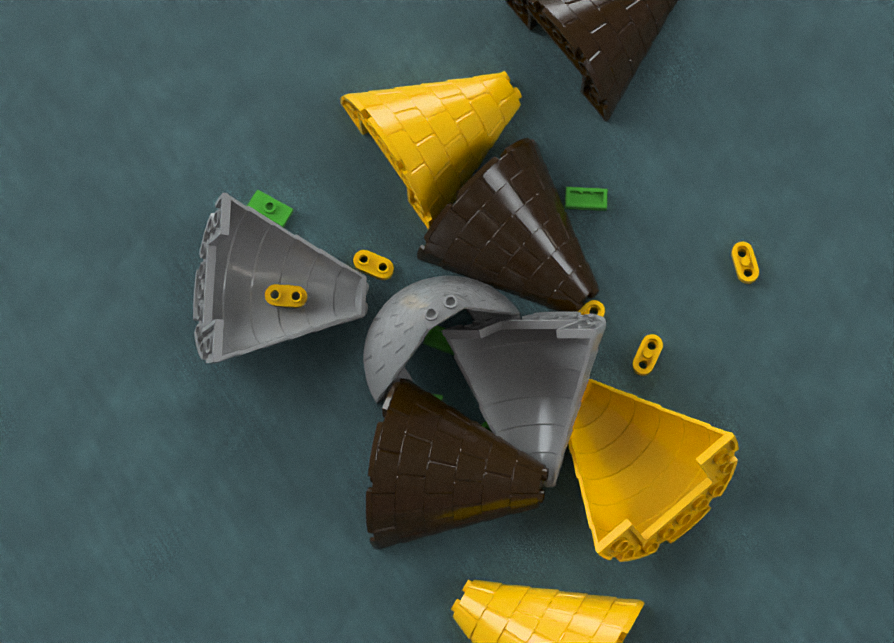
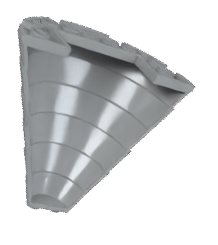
[193,193,369,364]
[363,276,520,404]
[442,312,606,487]

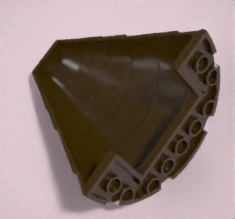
[505,0,678,122]
[417,138,600,312]
[366,378,549,550]

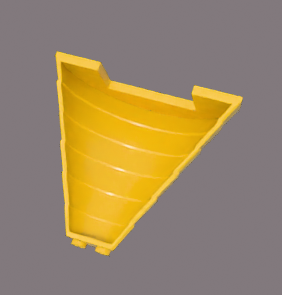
[340,71,522,229]
[568,379,739,562]
[451,579,645,643]

